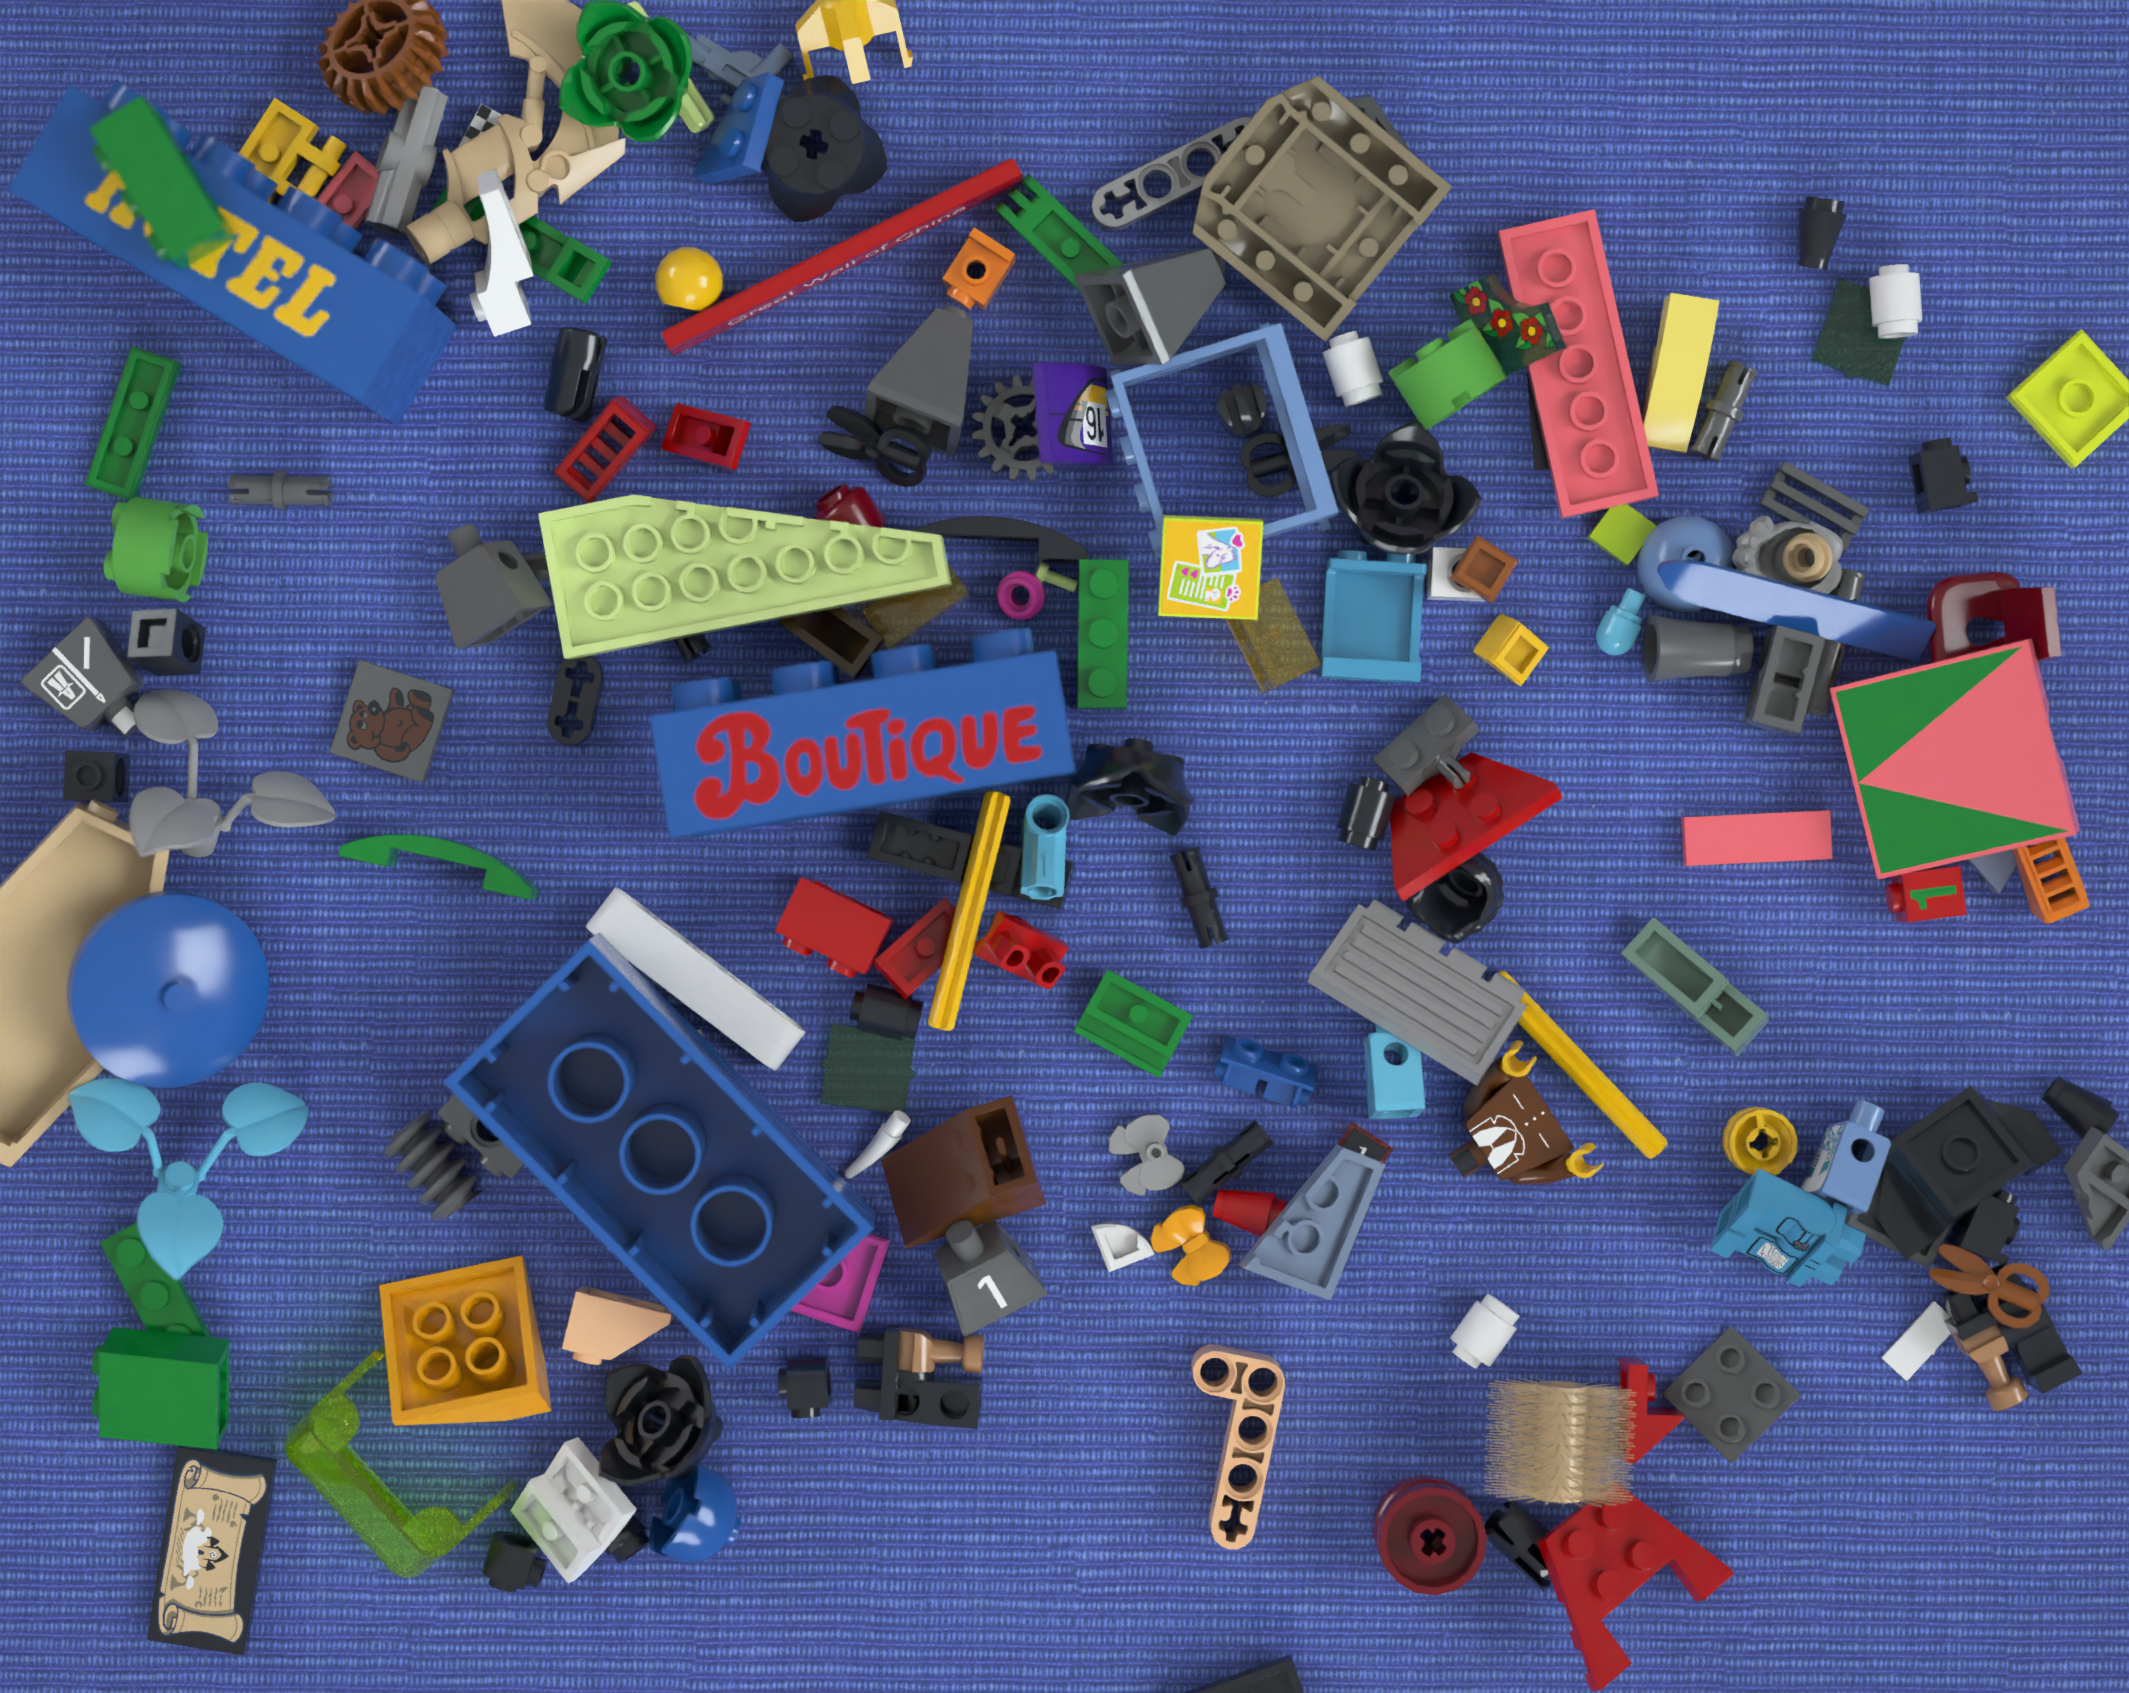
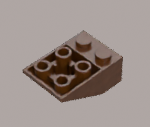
[881,1095,1047,1249]

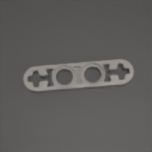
[1092,117,1251,231]

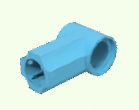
[1020,794,1070,900]

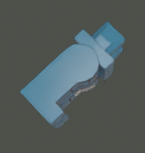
[1710,1168,1866,1287]

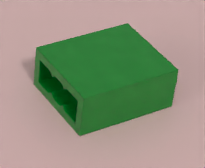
[92,1327,230,1450]

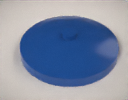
[67,891,269,1088]

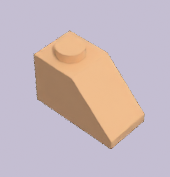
[562,1285,675,1365]

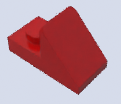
[661,403,751,474]
[1617,1358,1685,1463]

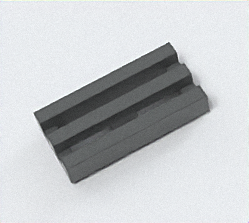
[1758,461,1870,553]

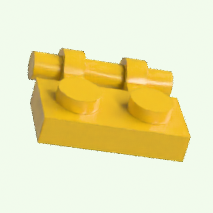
[238,98,347,204]

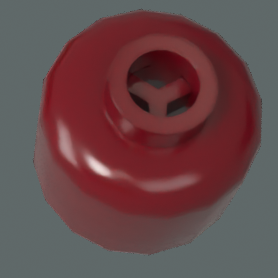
[813,483,885,528]

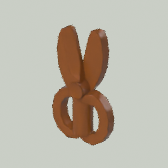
[1929,1244,2050,1329]

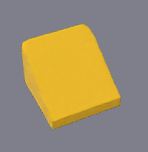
[1473,614,1549,687]

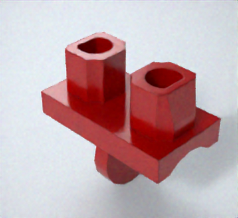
[973,910,1069,990]

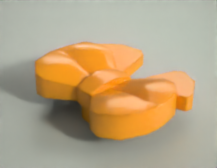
[1150,1204,1231,1286]

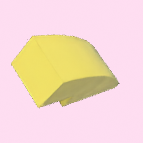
[1642,293,1719,453]

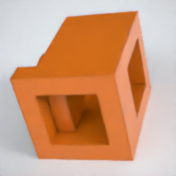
[942,228,1016,311]

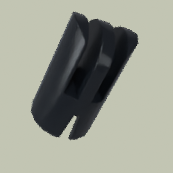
[543,327,607,423]
[1217,382,1267,439]
[1484,1500,1551,1591]

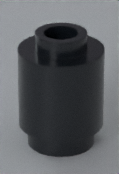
[1336,776,1396,851]
[849,983,924,1041]

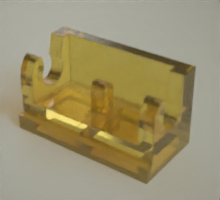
[863,561,970,650]
[1225,577,1321,694]

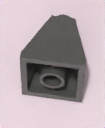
[1074,248,1226,365]
[865,306,974,458]

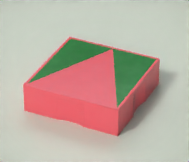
[1830,638,2080,880]

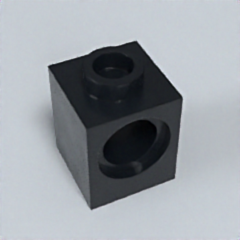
[127,609,206,676]
[63,751,130,803]

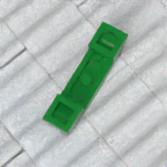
[432,186,612,304]
[338,835,539,900]

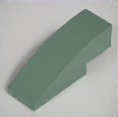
[1621,917,1769,1057]

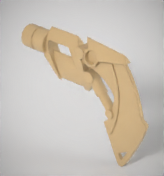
[404,0,626,265]

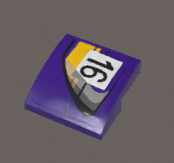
[1032,362,1114,467]

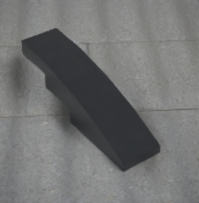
[867,810,1076,910]

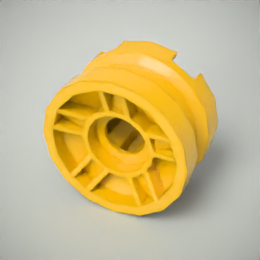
[1722,1107,1798,1175]

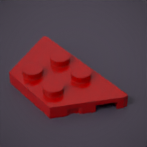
[1390,752,1562,901]

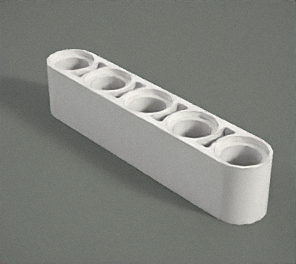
[586,887,806,1071]

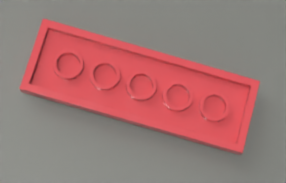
[1497,209,1659,519]

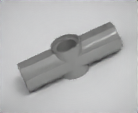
[364,87,448,237]

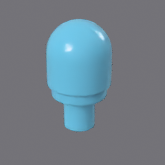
[1596,588,1645,656]

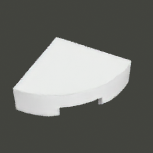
[1091,1222,1154,1272]

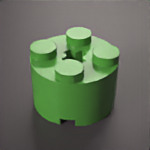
[1388,319,1507,430]
[104,497,208,602]

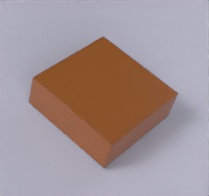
[1449,535,1519,604]

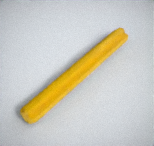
[928,791,1011,1031]
[1488,970,1668,1159]

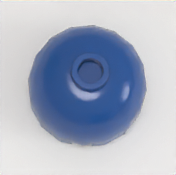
[649,1464,741,1564]

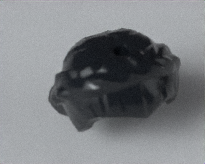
[1406,852,1504,944]

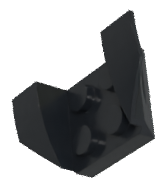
[1877,1086,2063,1260]

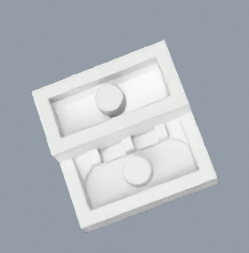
[510,1437,637,1583]

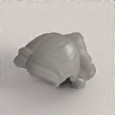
[1732,515,1843,594]

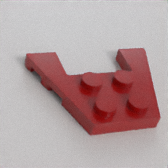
[1538,1482,1734,1692]

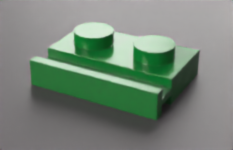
[1073,969,1193,1078]

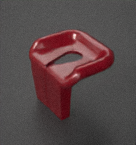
[1927,572,2062,663]

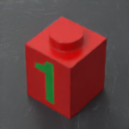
[1885,866,1967,922]

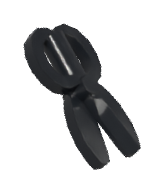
[819,406,932,487]
[1240,424,1358,498]

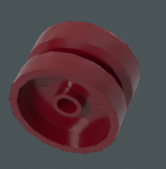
[1372,1475,1487,1596]

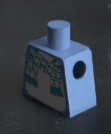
[1799,1100,1891,1216]

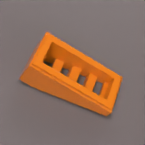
[2012,837,2090,924]

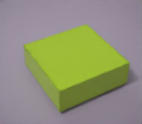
[1587,504,1657,566]

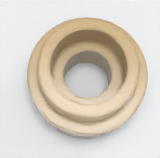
[1783,533,1832,582]

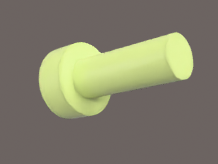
[1035,561,1078,593]

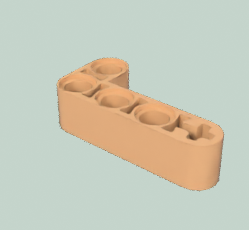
[1191,1344,1285,1549]

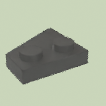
[2064,1126,2129,1251]

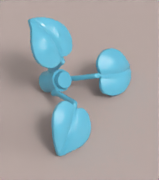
[68,1078,309,1280]

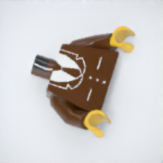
[1448,1040,1603,1185]

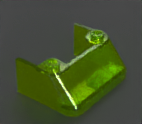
[285,1344,518,1578]

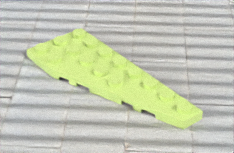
[538,495,952,660]

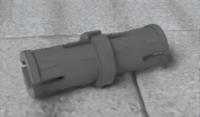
[1690,360,1758,463]
[228,471,333,510]

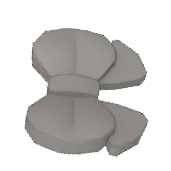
[1109,1114,1185,1196]

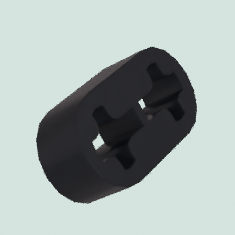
[547,656,604,745]

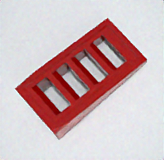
[553,396,658,503]

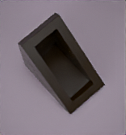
[779,607,885,679]

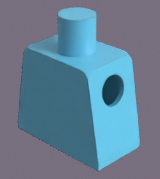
[1364,1024,1425,1120]

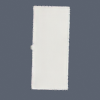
[1881,1301,1951,1381]

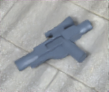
[688,34,793,106]

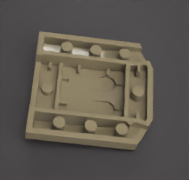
[1192,75,1452,342]

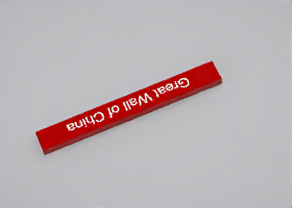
[661,158,1022,356]

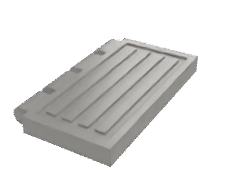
[1308,899,1527,1085]

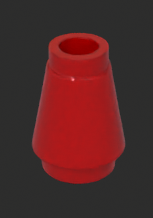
[1213,1188,1287,1238]

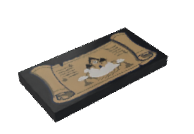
[147,1446,278,1655]

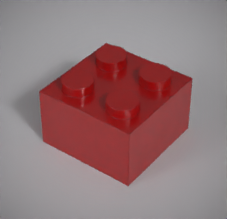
[775,876,895,978]

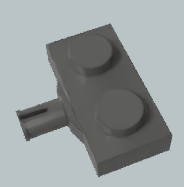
[1373,694,1480,796]

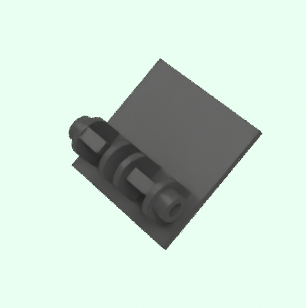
[1662,1326,1802,1464]

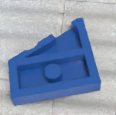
[694,72,784,185]

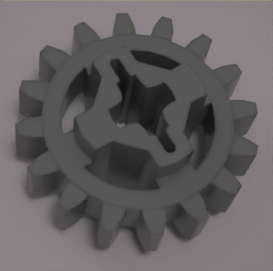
[972,375,1054,483]

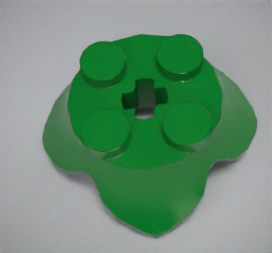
[559,0,693,142]

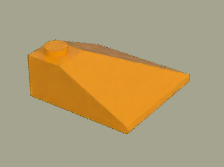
[379,1255,552,1425]

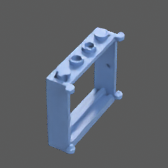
[1105,322,1339,560]

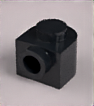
[778,1356,832,1418]
[482,1531,547,1592]

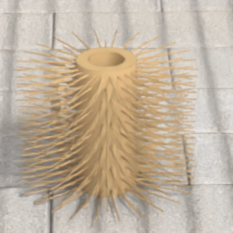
[1483,1378,1637,1508]

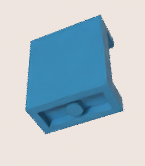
[1319,550,1427,684]

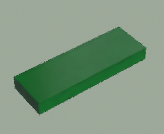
[84,346,182,500]

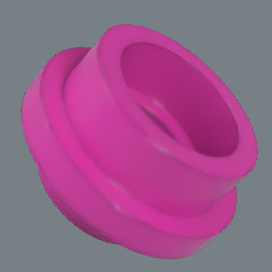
[996,571,1045,620]

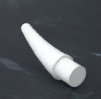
[844,1110,910,1178]

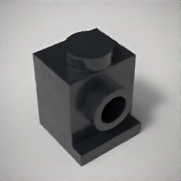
[1908,437,1978,514]
[1948,1189,2020,1266]

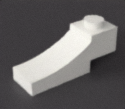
[470,169,533,337]

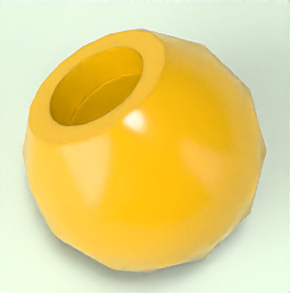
[655,247,723,311]

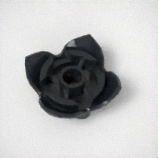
[760,75,887,222]
[1331,420,1482,556]
[1065,738,1195,836]
[599,1355,723,1485]

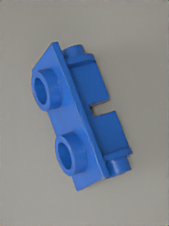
[1213,1036,1318,1108]

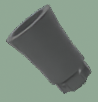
[1643,614,1754,683]

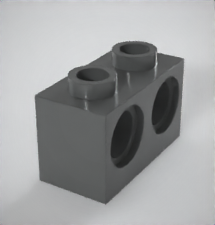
[1742,625,1826,736]

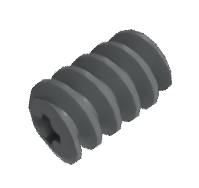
[384,1109,486,1222]

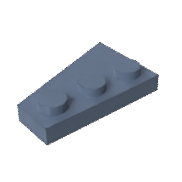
[1238,1144,1386,1301]

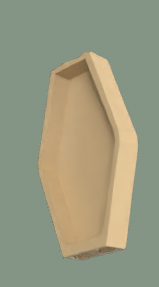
[0,800,170,1168]

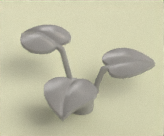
[129,689,336,858]

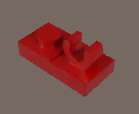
[872,897,978,1000]

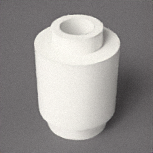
[1869,264,1922,338]
[1322,331,1383,407]
[1450,1293,1520,1369]

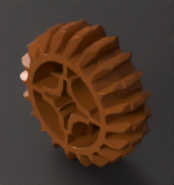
[317,0,449,116]

